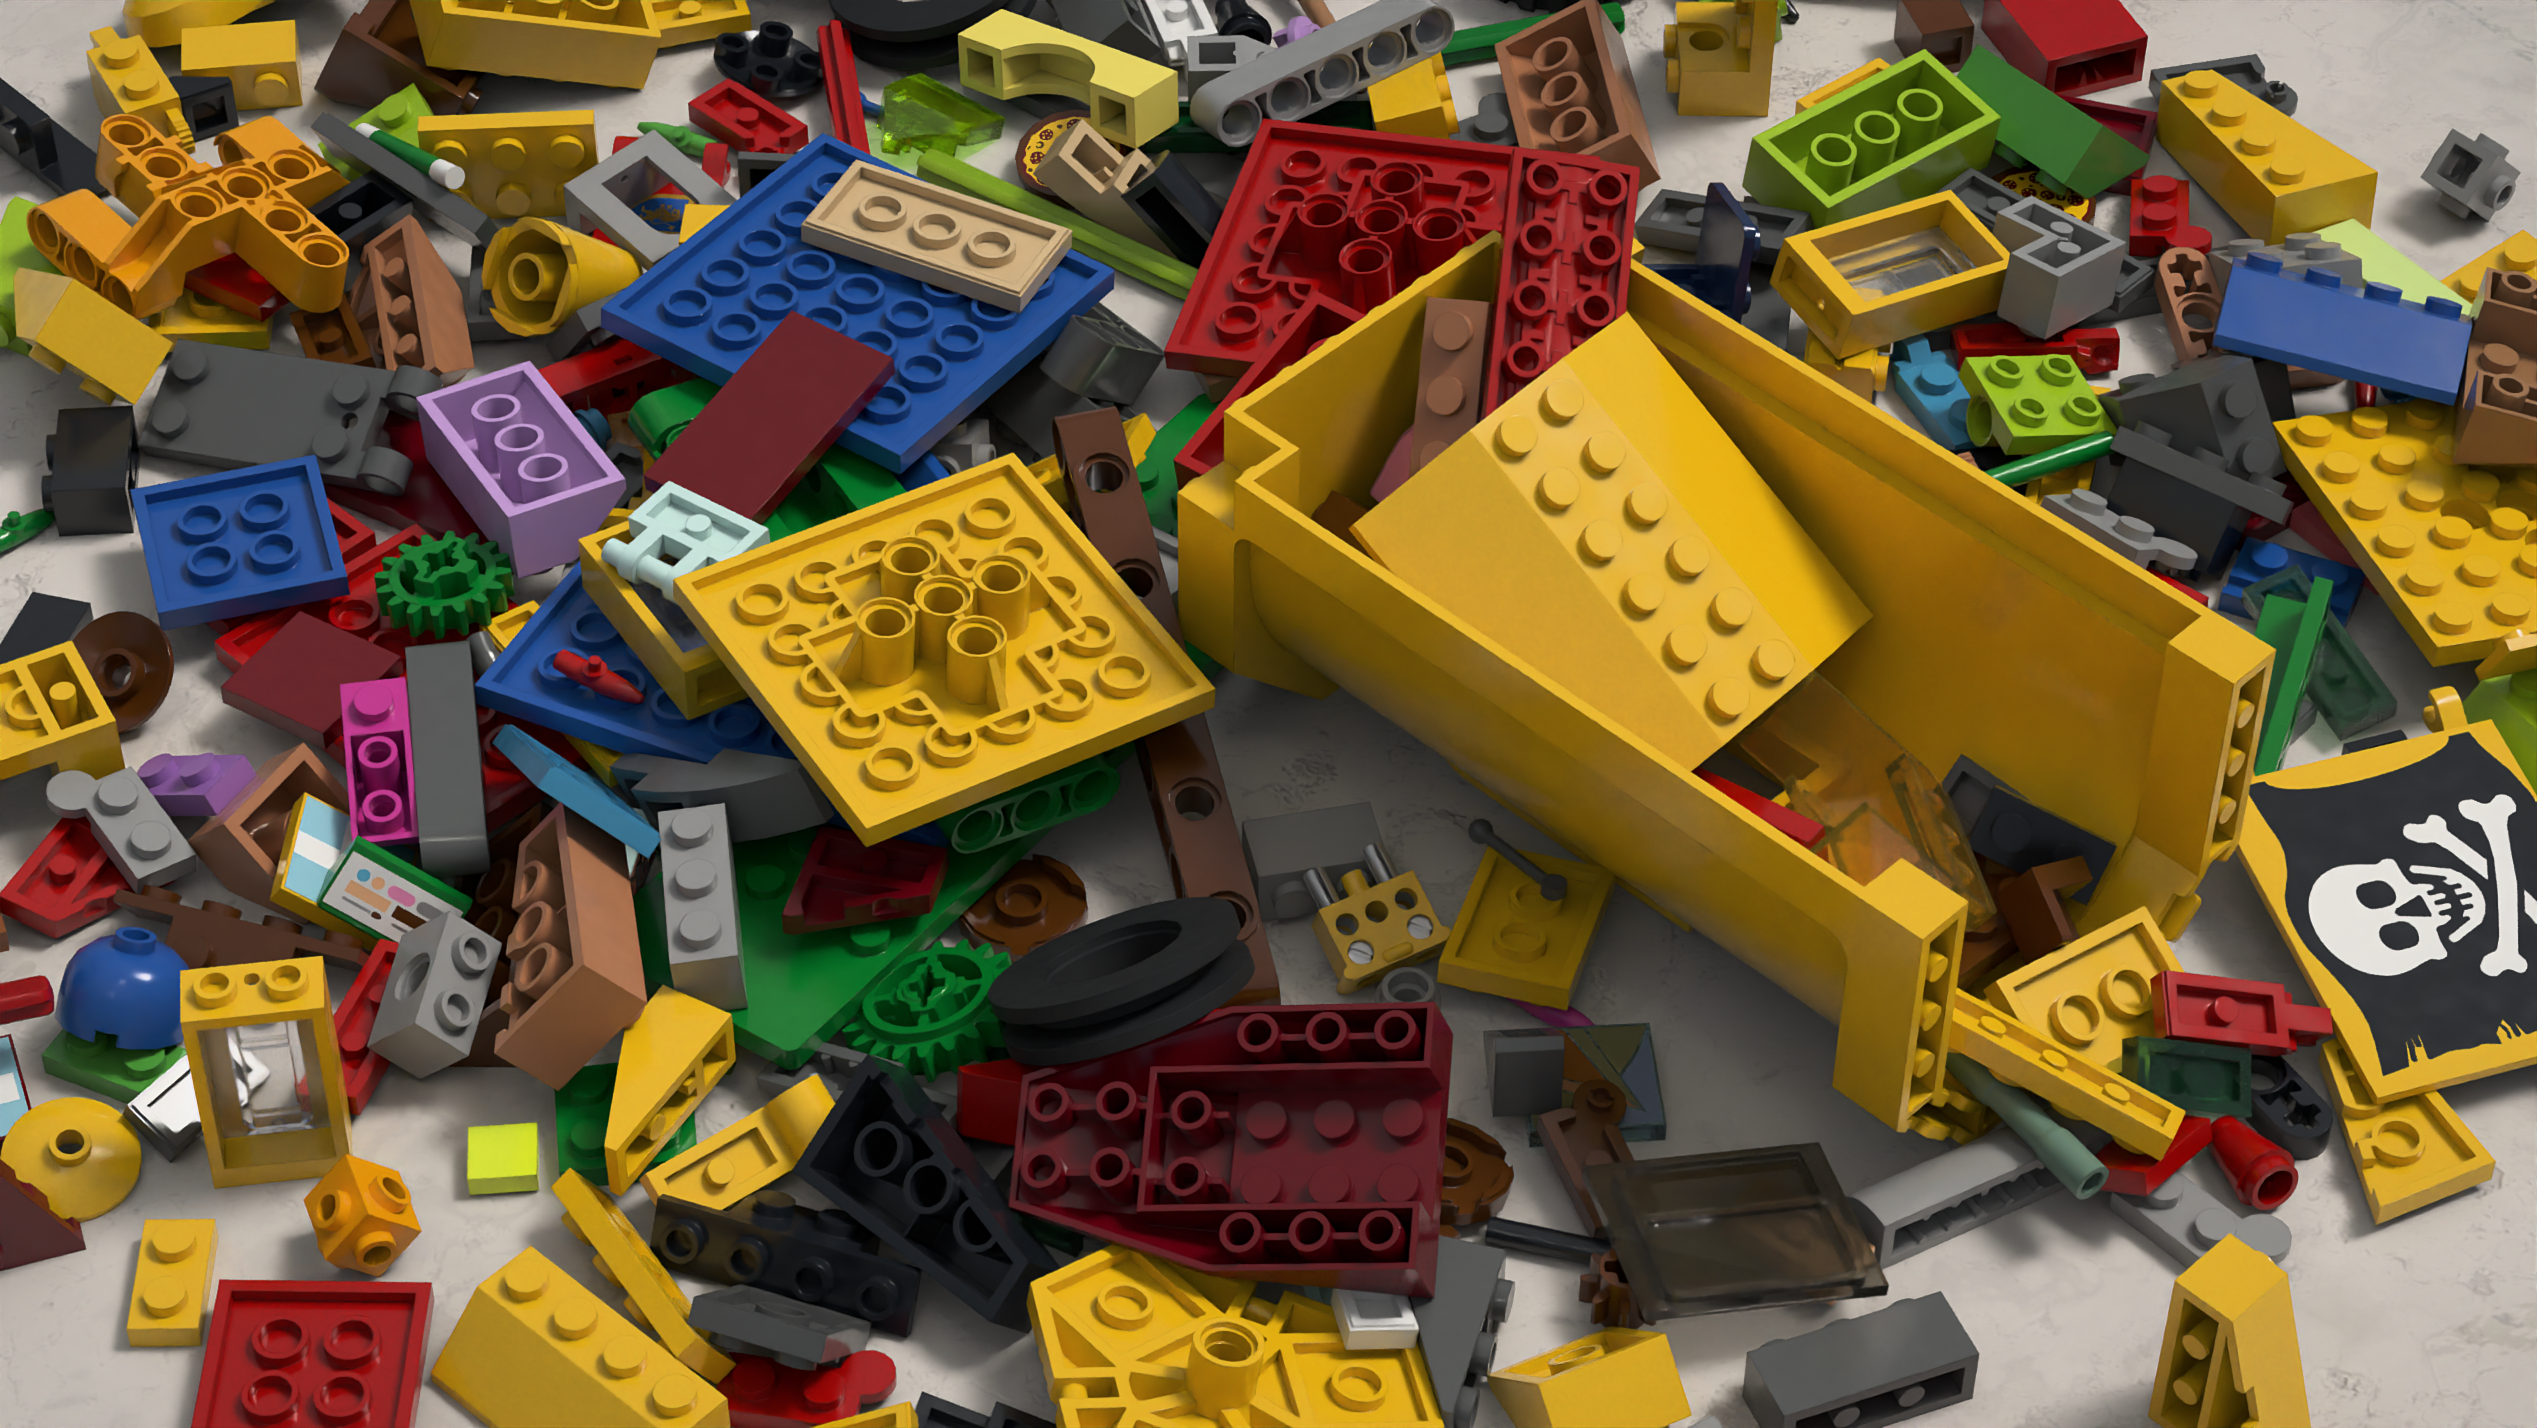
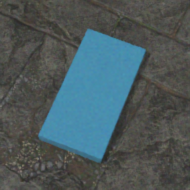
[493,723,661,858]

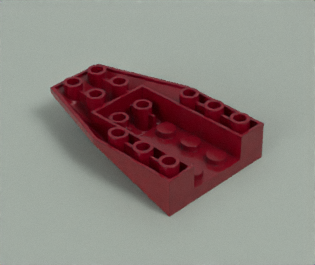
[1008,1002,1453,1299]

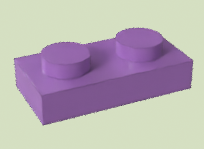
[137,753,257,816]

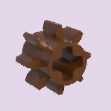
[1579,1245,1668,1329]

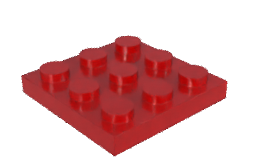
[191,1279,435,1428]

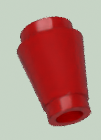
[2206,1115,2299,1210]

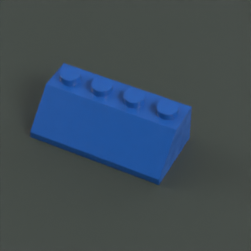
[2212,252,2472,406]

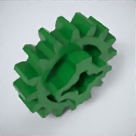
[374,531,515,639]

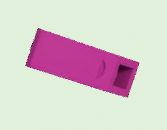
[340,677,419,847]

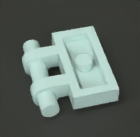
[601,481,770,605]

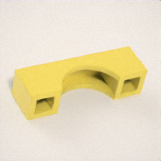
[958,9,1179,149]

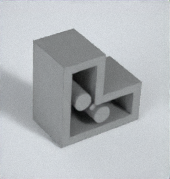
[1992,196,2127,339]

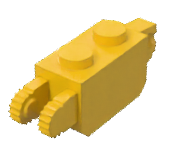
[86,26,196,155]

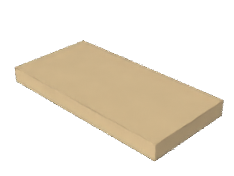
[801,160,1073,314]

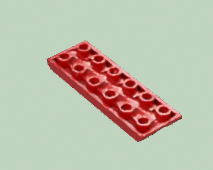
[1481,147,1640,421]

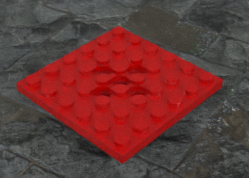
[1164,118,1601,378]

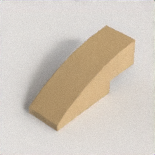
[1033,119,1179,260]

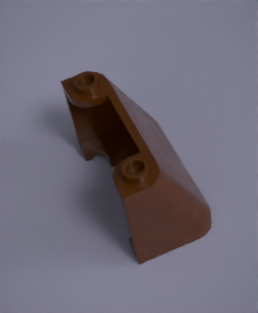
[314,0,485,116]

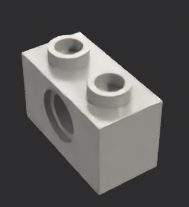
[367,911,502,1079]

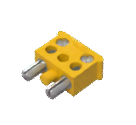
[1303,841,1451,995]

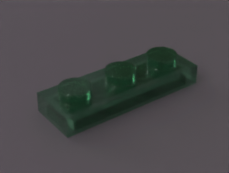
[2241,564,2398,741]

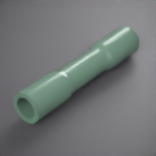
[1945,1052,2109,1200]

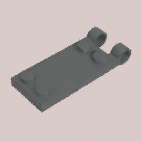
[137,339,443,497]

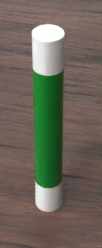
[355,123,465,189]

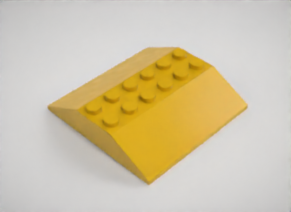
[1349,312,1873,772]

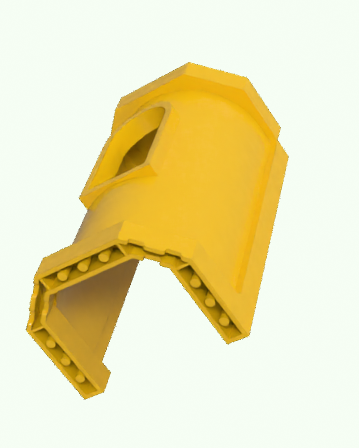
[1177,230,2276,1145]

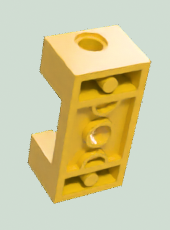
[1663,0,1778,117]
[0,640,125,781]

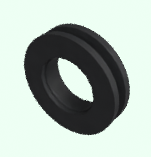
[828,0,1037,70]
[988,897,1255,1066]

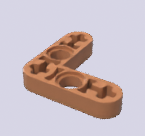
[2154,247,2345,389]

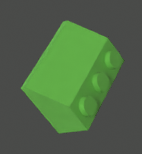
[1956,44,2150,199]

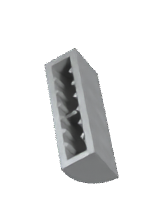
[1833,1107,2113,1271]

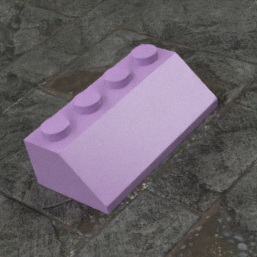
[416,361,627,579]

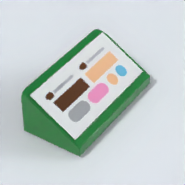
[317,835,473,943]

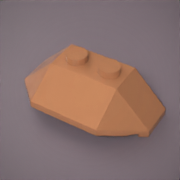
[348,214,475,389]

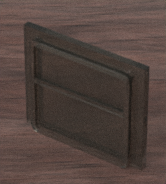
[1582,1142,1889,1322]

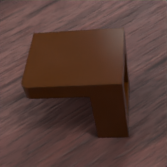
[1894,0,1975,73]
[1995,855,2093,965]

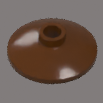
[72,611,174,735]

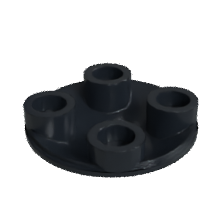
[713,21,823,97]

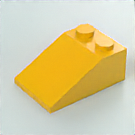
[13,267,173,407]

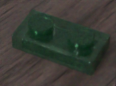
[2122,1036,2252,1119]

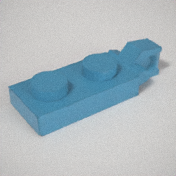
[1889,334,1984,451]

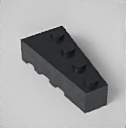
[792,1054,1061,1334]

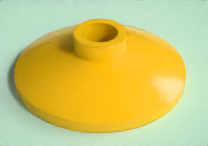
[0,1097,142,1222]

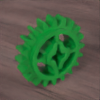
[842,939,1012,1083]

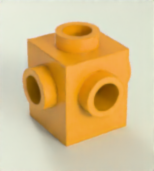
[303,1153,422,1277]

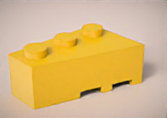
[2148,1233,2311,1428]

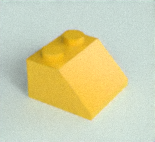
[1486,1326,1692,1428]

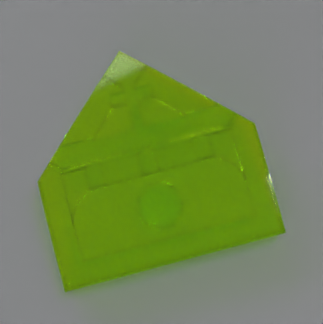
[876,73,1006,157]

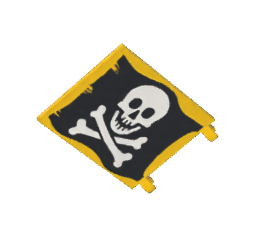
[2235,686,2537,1106]

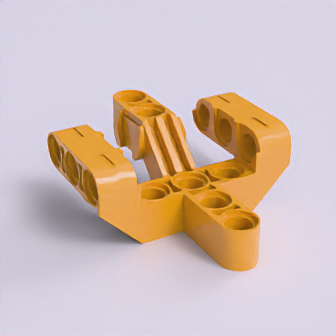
[26,114,351,320]

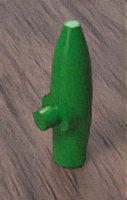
[0,508,56,552]

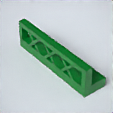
[2253,576,2334,776]

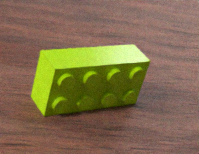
[1742,49,2001,229]

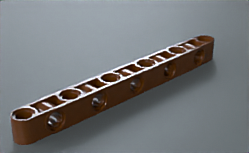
[1051,406,1281,1009]

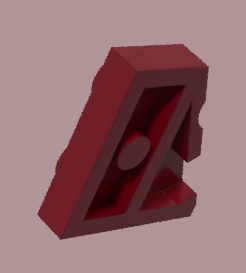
[782,826,949,935]

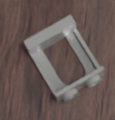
[563,129,737,271]

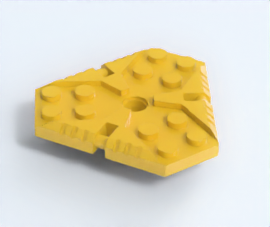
[1026,1244,1445,1428]

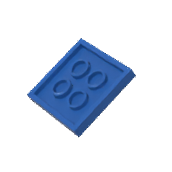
[130,455,350,631]

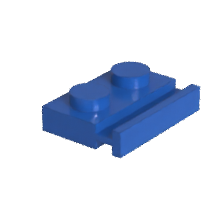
[2218,536,2366,646]

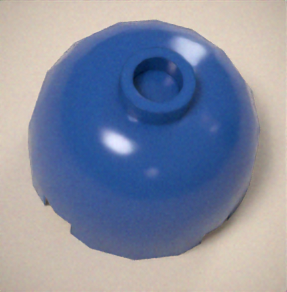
[55,927,190,1050]

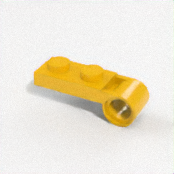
[639,1074,835,1211]

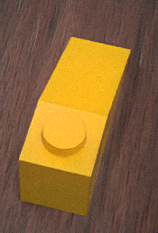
[604,985,736,1197]

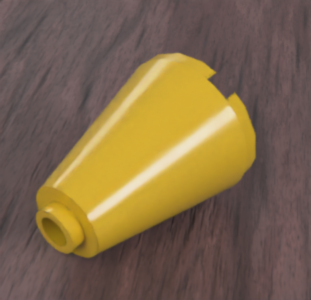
[481,217,643,337]

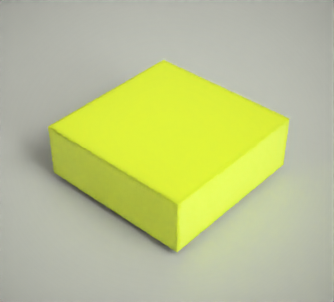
[467,1122,539,1195]

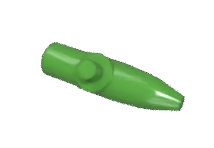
[637,122,719,158]

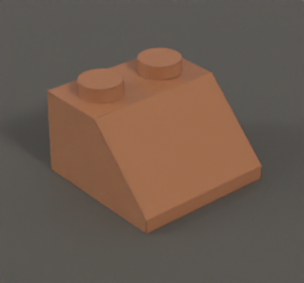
[187,742,350,925]

